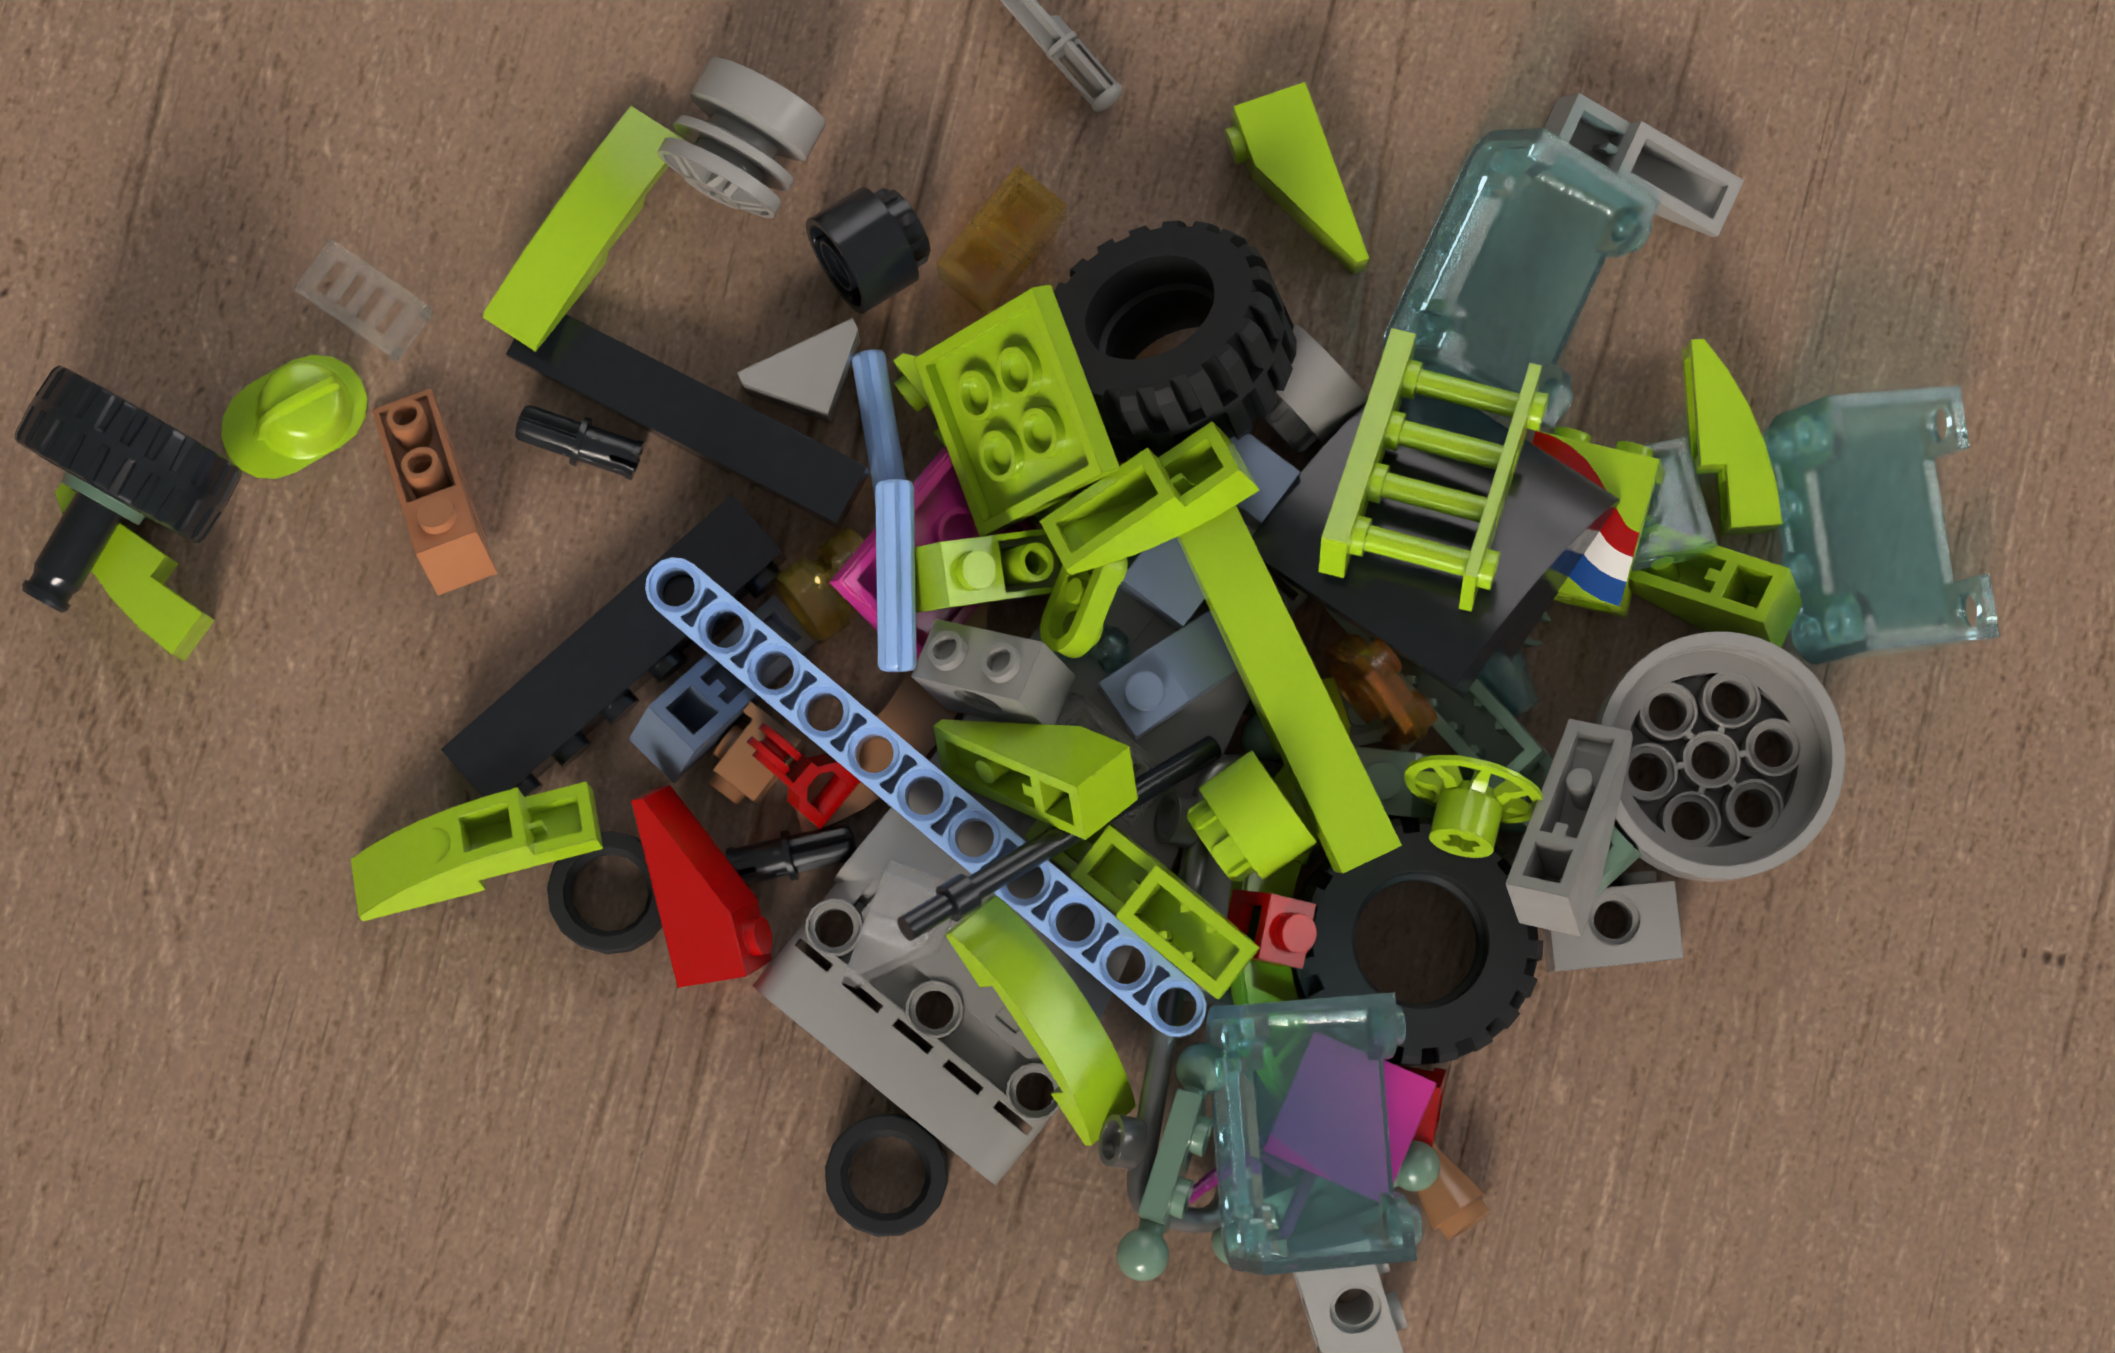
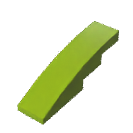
[483,106,684,352]
[1024,819,1260,1000]

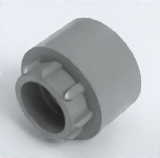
[1259,324,1368,453]

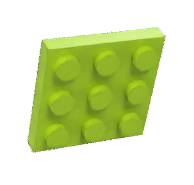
[913,284,1120,537]

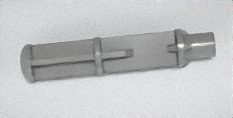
[1000,0,1122,112]

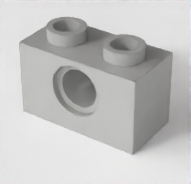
[911,619,1076,725]
[1542,870,1684,973]
[1285,1216,1408,1353]

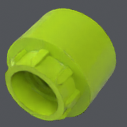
[1187,750,1317,882]

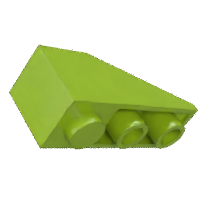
[915,529,1063,613]

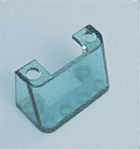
[1763,385,2000,664]

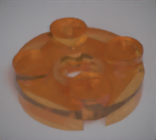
[1324,633,1438,752]

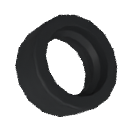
[547,831,662,955]
[825,1114,948,1237]

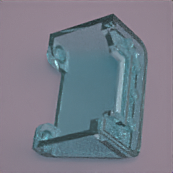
[1383,128,1660,428]
[1206,992,1422,1276]

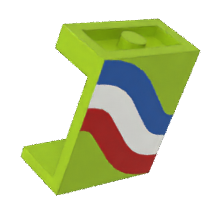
[1532,427,1666,618]

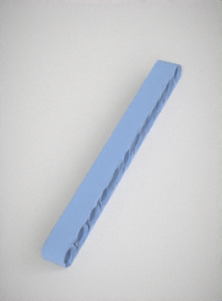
[645,557,1207,1038]

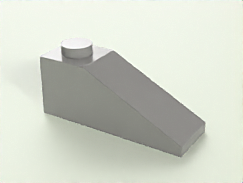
[1505,719,1633,937]

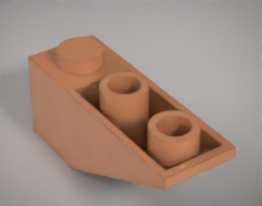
[372,388,498,596]

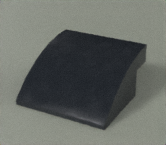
[1252,394,1620,697]

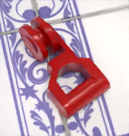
[747,722,861,829]

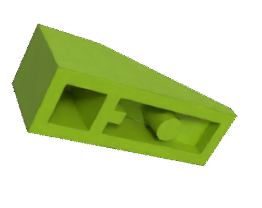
[1224,82,1369,275]
[1628,522,1803,648]
[933,719,1138,840]

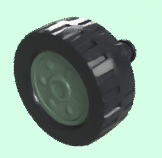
[15,365,242,613]

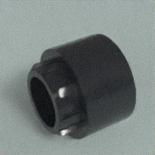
[806,187,931,314]

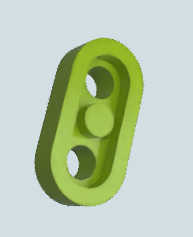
[1040,558,1128,659]

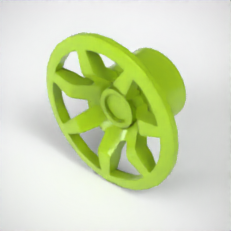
[1403,755,1544,858]

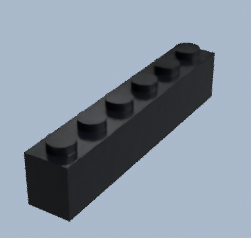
[441,495,787,797]

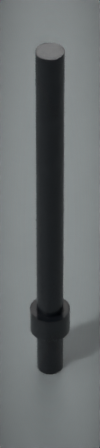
[897,736,1222,941]

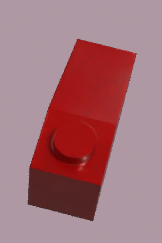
[631,785,772,988]

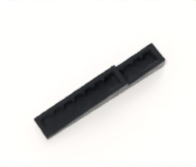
[506,314,869,529]

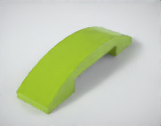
[945,895,1136,1146]

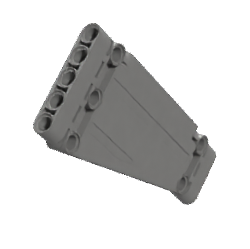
[752,525,1308,1186]

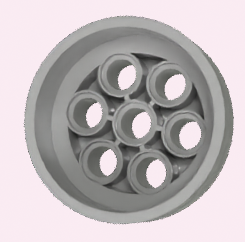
[1594,632,1845,882]

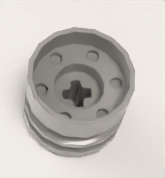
[657,57,826,219]

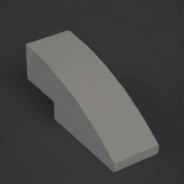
[1532,93,1744,237]

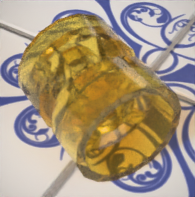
[773,526,864,645]

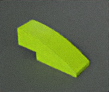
[1681,339,1782,536]
[1040,421,1260,575]
[54,483,215,661]

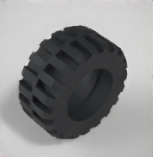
[1054,220,1297,462]
[1296,817,1543,1065]

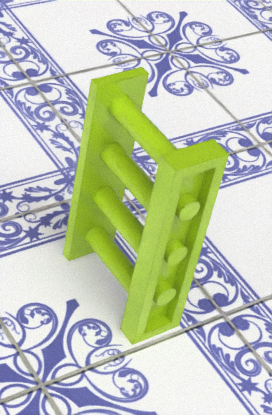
[1318,328,1549,612]

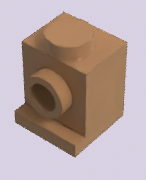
[708,701,805,806]

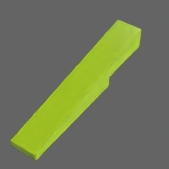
[1177,505,1402,874]

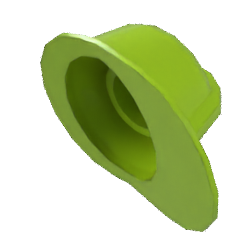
[221,355,368,479]

